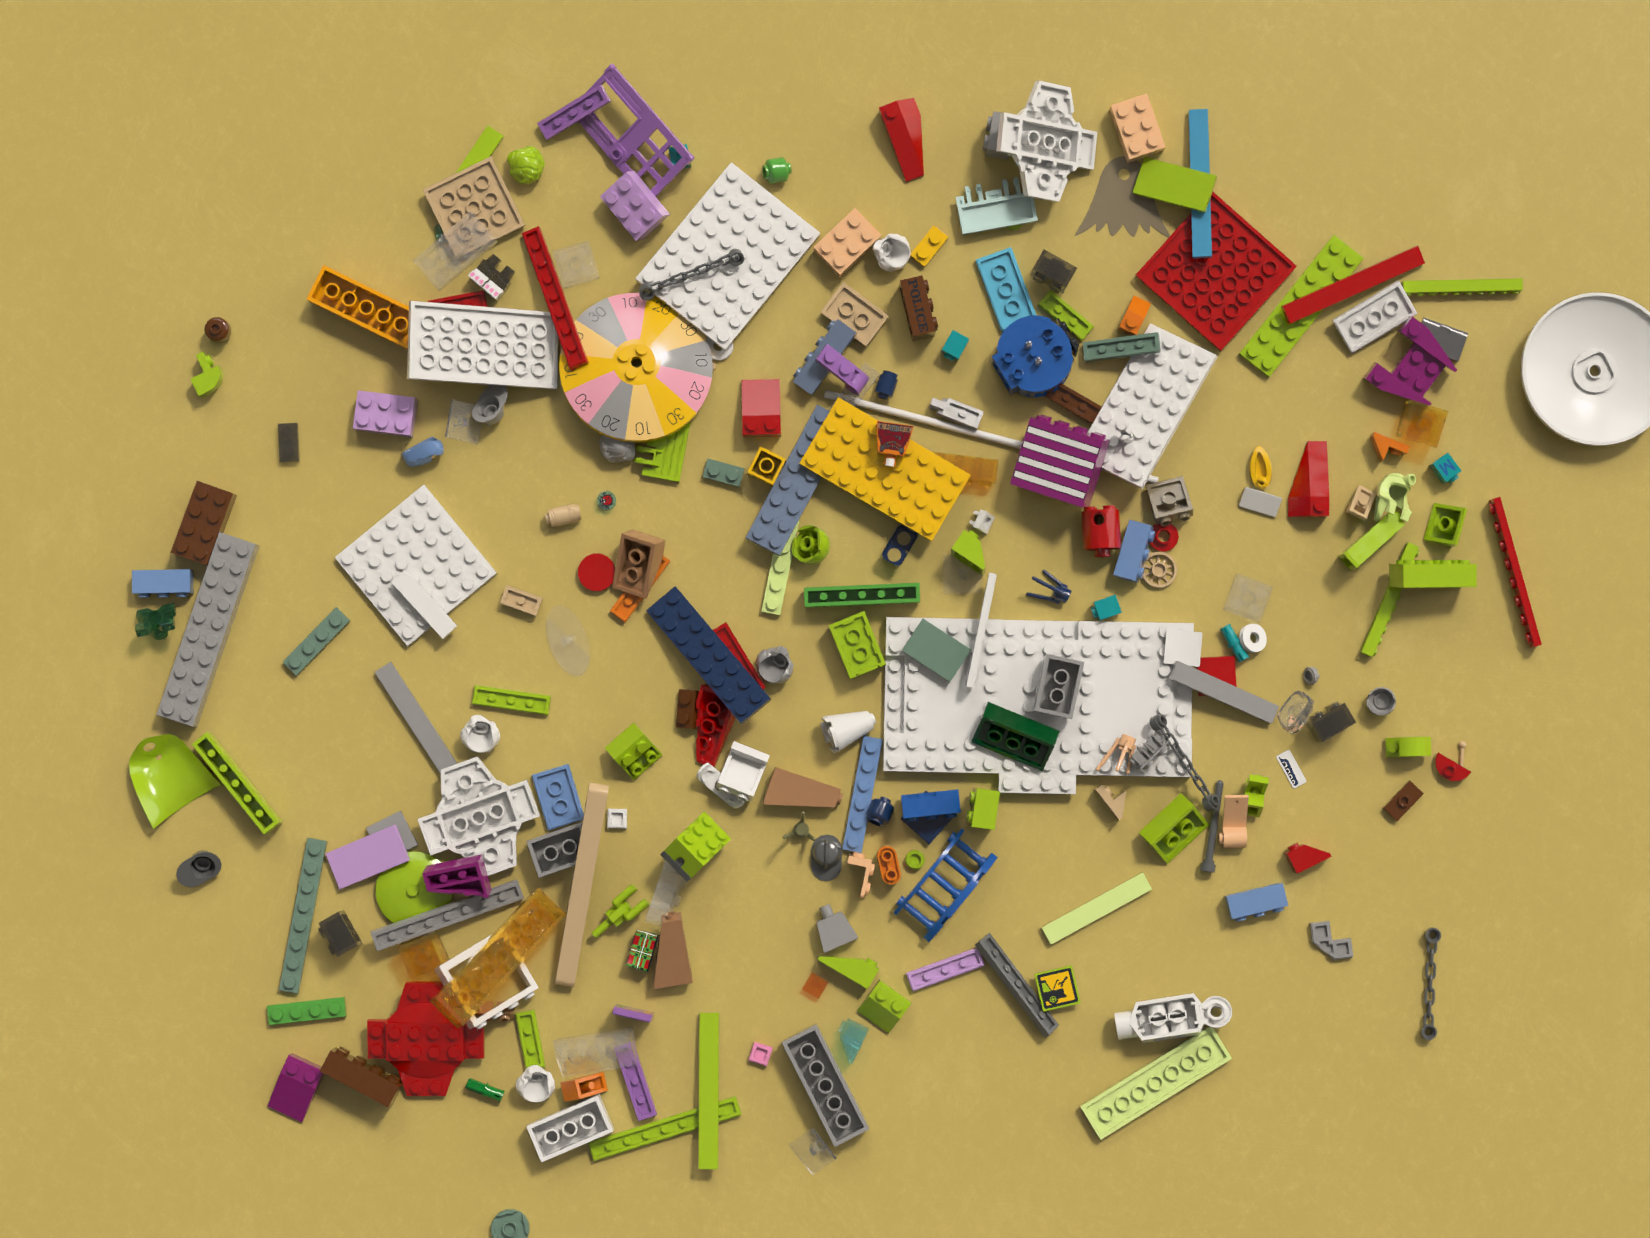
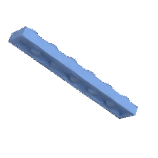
[843,736,883,853]

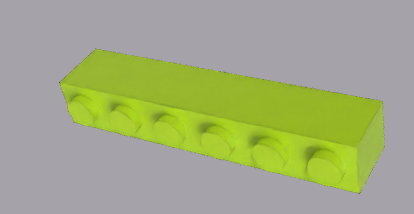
[192,732,283,834]

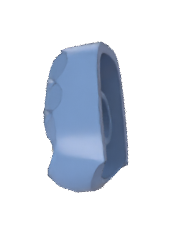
[401,436,444,467]

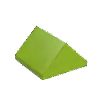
[1424,503,1467,548]

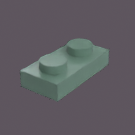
[703,459,745,487]

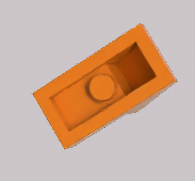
[1370,432,1410,462]

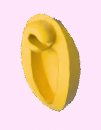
[1249,446,1272,489]

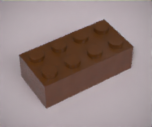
[170,481,237,566]
[320,1046,403,1107]

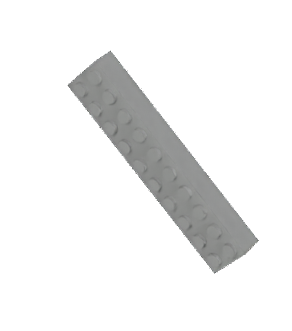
[156,532,259,727]

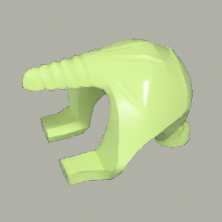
[1373,473,1416,522]

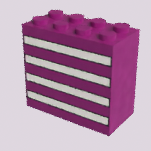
[1010,415,1110,507]

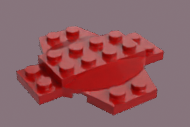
[367,981,485,1096]

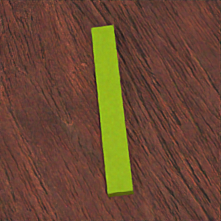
[699,1013,719,1169]
[588,1096,741,1161]

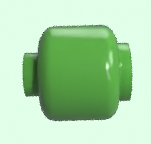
[762,157,792,184]

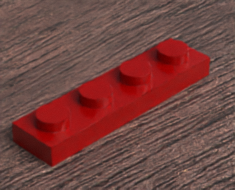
[713,622,766,689]

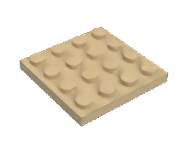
[423,156,525,259]

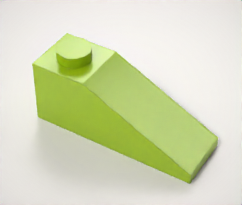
[818,955,879,989]

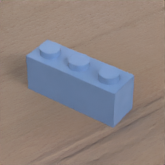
[1113,520,1155,583]
[132,569,194,598]
[1224,883,1288,922]

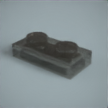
[278,423,300,462]

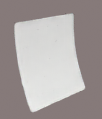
[1164,629,1203,667]

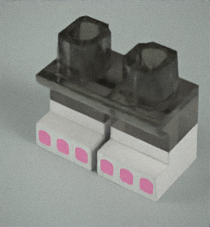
[468,254,515,302]

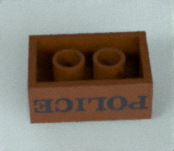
[899,275,938,341]

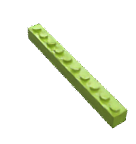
[1401,278,1523,296]
[1360,542,1419,657]

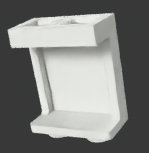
[716,741,770,802]

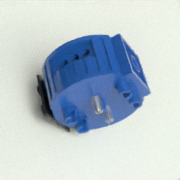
[991,315,1079,398]

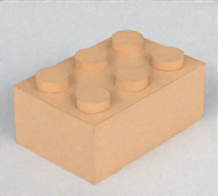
[1109,93,1165,163]
[813,208,881,278]

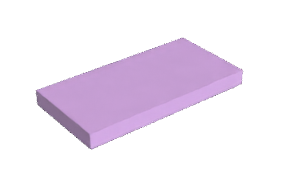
[325,825,410,889]

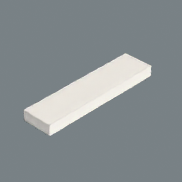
[391,569,457,639]

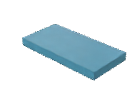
[975,247,1036,332]

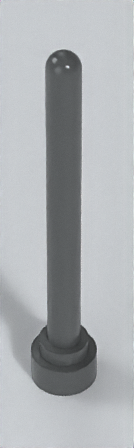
[1200,780,1224,873]

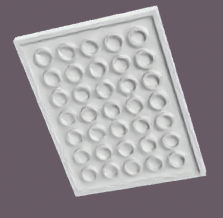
[635,162,820,351]

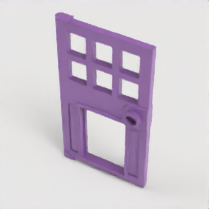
[579,64,695,196]

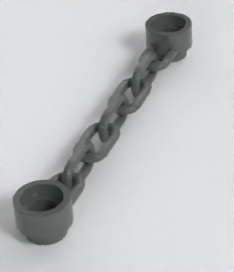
[638,249,744,301]
[1149,714,1220,811]
[1420,927,1441,1040]

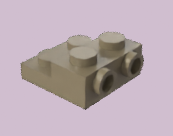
[1146,476,1193,526]

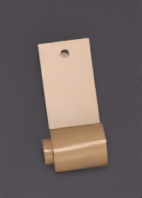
[1218,795,1249,848]

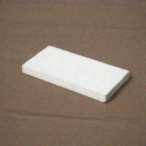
[1332,281,1418,353]

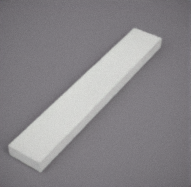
[966,573,997,688]

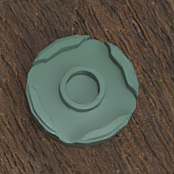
[491,1209,530,1238]

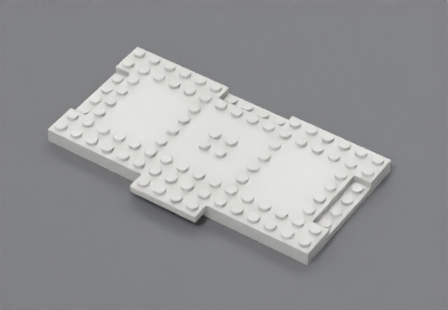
[883,617,1194,794]

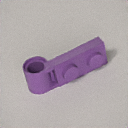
[815,344,869,395]

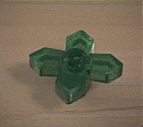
[135,603,176,640]

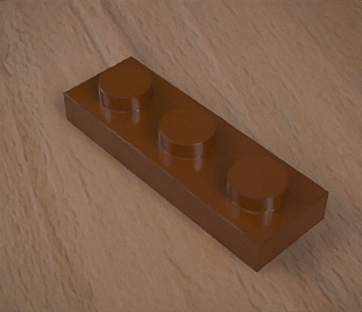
[1045,383,1102,424]

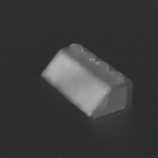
[553,1027,638,1077]

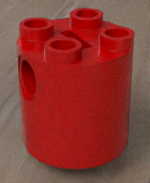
[1081,505,1121,558]

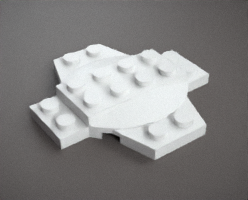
[996,81,1097,202]
[418,756,540,876]

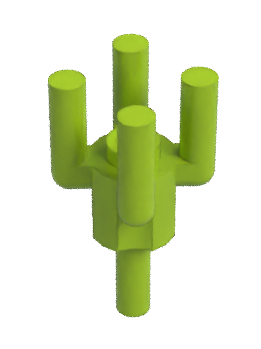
[591,884,650,938]

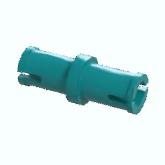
[1219,624,1249,663]

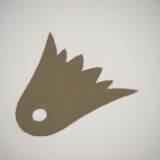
[1075,156,1170,238]

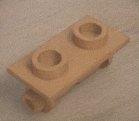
[475,1001,515,1022]

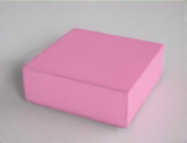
[749,1042,773,1066]

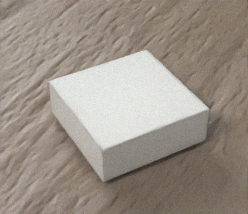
[607,809,627,828]

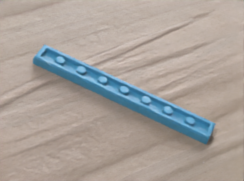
[1189,109,1212,259]

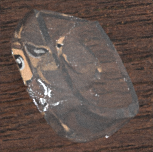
[1277,691,1315,734]

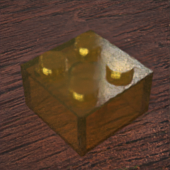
[1395,400,1448,448]
[397,930,450,981]

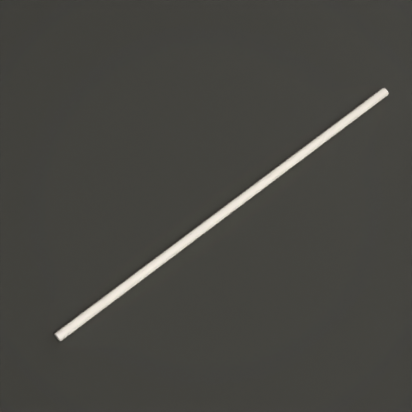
[824,390,1159,483]

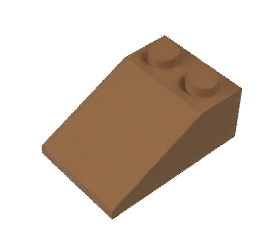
[612,529,666,599]

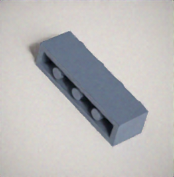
[793,319,858,395]

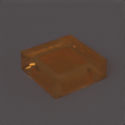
[802,972,829,999]

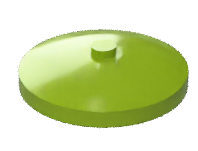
[376,851,453,923]

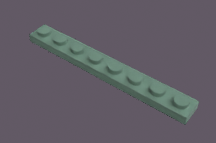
[279,838,327,993]

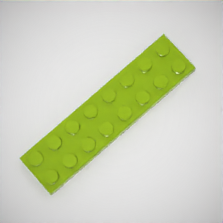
[1239,235,1364,378]

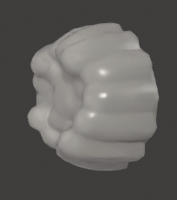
[1303,667,1320,685]

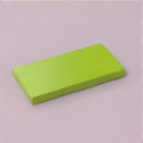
[1132,157,1217,213]

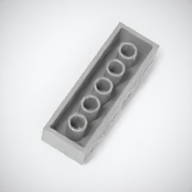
[782,1023,869,1147]

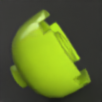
[792,525,830,564]

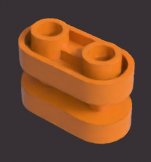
[877,846,901,885]

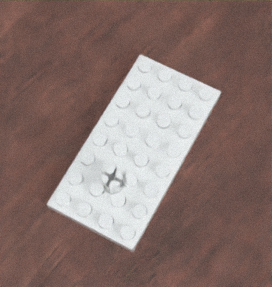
[407,301,558,390]
[1088,323,1218,489]

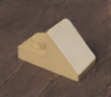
[1345,485,1376,521]
[1094,785,1126,820]

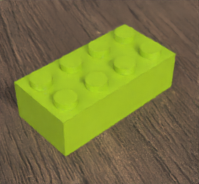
[1389,560,1477,588]

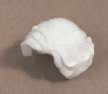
[873,234,911,272]
[460,715,500,753]
[516,1065,555,1102]

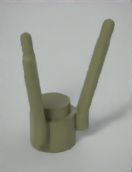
[783,811,816,841]

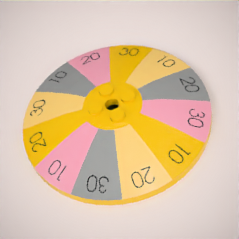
[559,293,713,442]

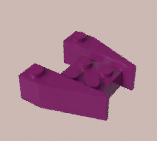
[1363,316,1457,406]

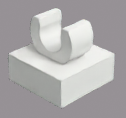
[969,510,995,534]

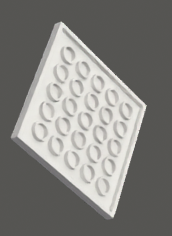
[335,485,497,646]

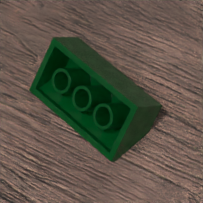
[971,702,1059,771]

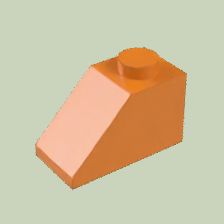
[1117,295,1151,336]
[560,1072,608,1101]

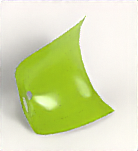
[129,734,221,829]

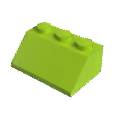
[1139,793,1209,864]

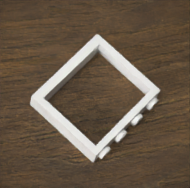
[434,928,539,1030]

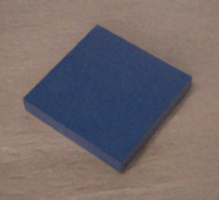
[901,791,953,844]

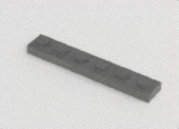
[975,933,1059,1038]

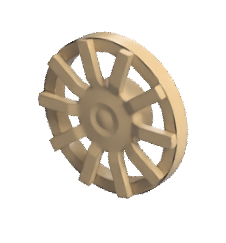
[1142,552,1177,588]

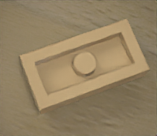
[500,585,543,616]

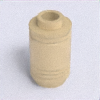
[545,503,581,528]

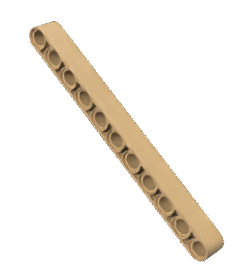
[555,782,609,988]

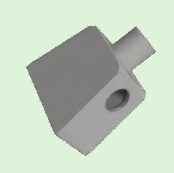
[817,904,858,953]

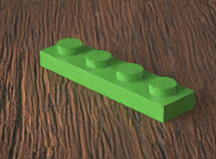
[267,997,347,1025]

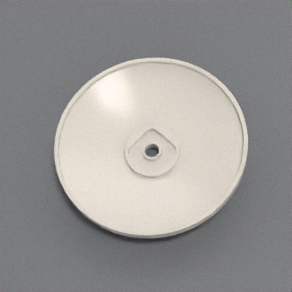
[1521,293,1650,446]

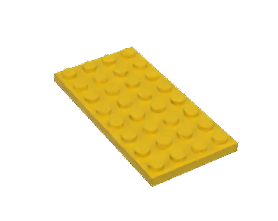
[799,397,971,541]

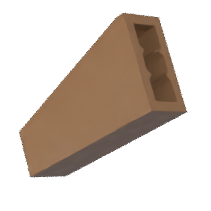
[763,767,843,807]
[654,911,693,989]

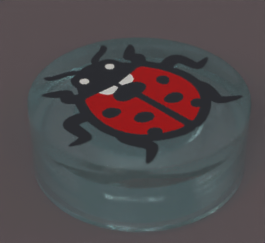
[597,491,616,510]

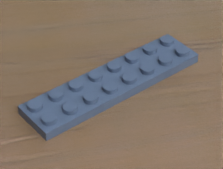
[746,405,830,556]

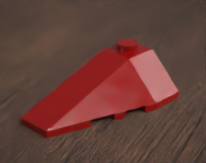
[879,98,924,182]
[1288,441,1330,518]
[696,684,736,768]

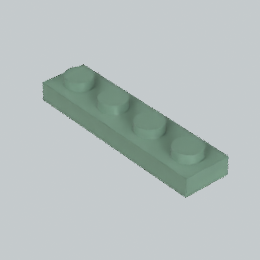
[1083,332,1161,363]
[283,607,351,676]

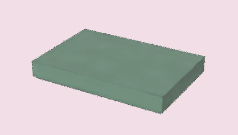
[902,618,971,682]

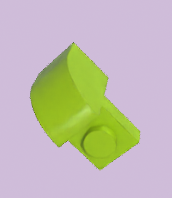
[190,352,223,398]
[1385,737,1431,757]
[1243,774,1269,818]

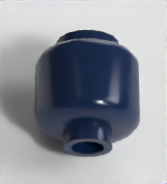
[866,797,894,827]

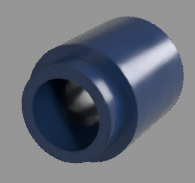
[874,370,898,400]

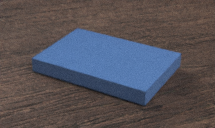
[532,764,584,830]

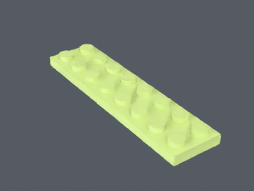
[1080,1026,1232,1140]

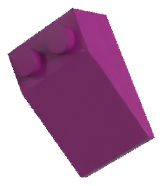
[267,1053,325,1122]

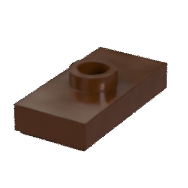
[1383,780,1424,821]

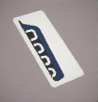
[1276,750,1306,788]

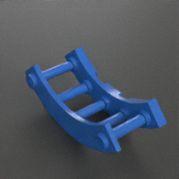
[893,829,998,942]

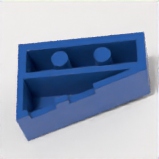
[900,789,961,822]

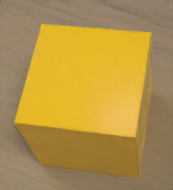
[747,446,786,487]

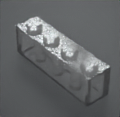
[645,860,687,926]

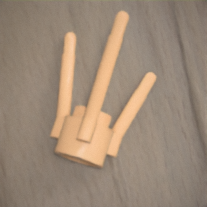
[1096,734,1136,774]

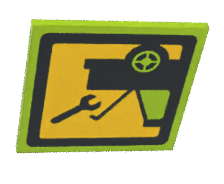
[1034,965,1081,1012]

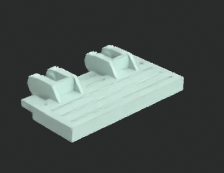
[955,177,1038,235]

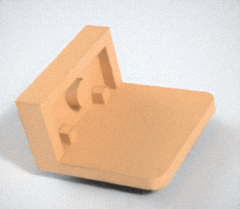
[847,851,875,898]

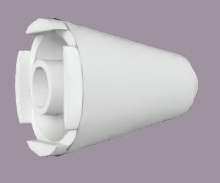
[820,711,876,753]

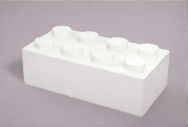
[526,1094,614,1162]

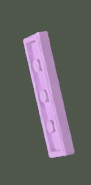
[906,947,985,991]

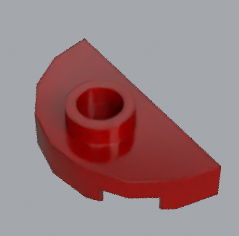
[1436,752,1471,781]

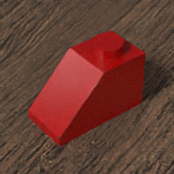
[1284,842,1332,874]

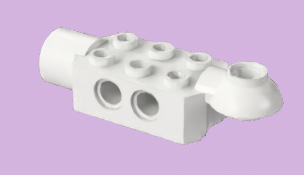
[1114,993,1232,1043]

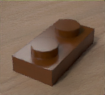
[676,689,699,729]

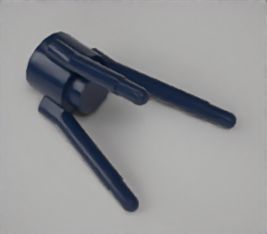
[1026,570,1072,605]

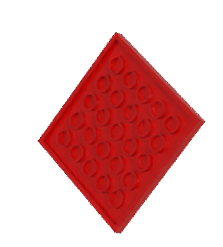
[1135,192,1297,351]

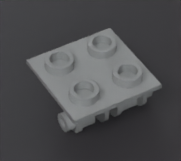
[1129,733,1169,770]

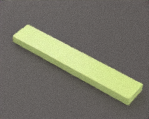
[1041,872,1152,944]

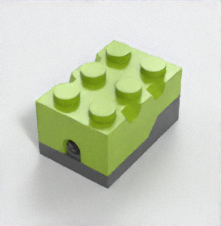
[660,811,731,882]

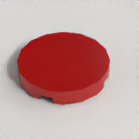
[578,553,615,591]

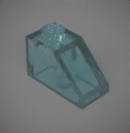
[838,1018,869,1064]

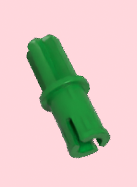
[465,1078,505,1102]

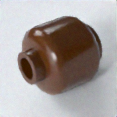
[204,317,231,343]

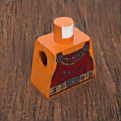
[876,421,914,467]

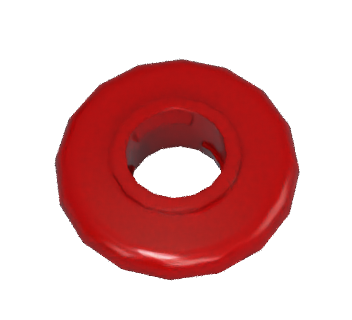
[1150,524,1179,552]

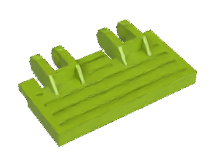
[634,421,691,482]

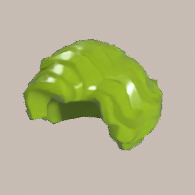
[507,146,545,185]

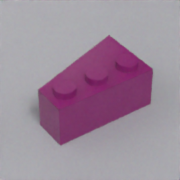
[422,854,492,898]

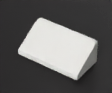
[1239,487,1282,517]

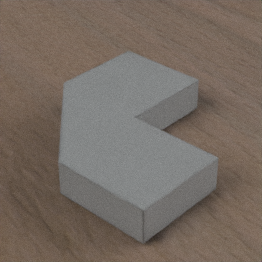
[1310,921,1353,959]

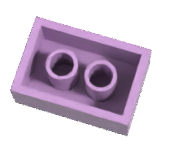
[600,171,670,241]
[353,390,418,438]

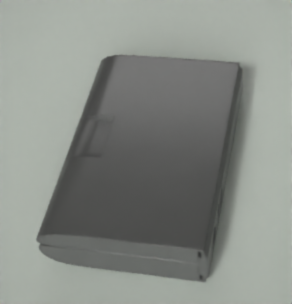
[1421,317,1468,362]

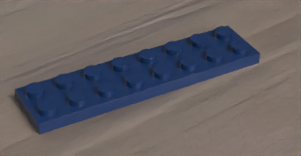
[646,586,771,725]

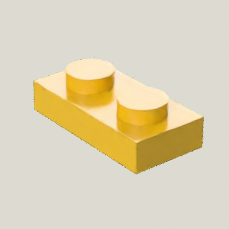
[910,225,948,268]

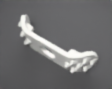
[696,763,745,809]

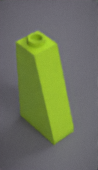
[1338,511,1405,571]

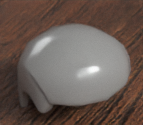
[1366,687,1396,716]

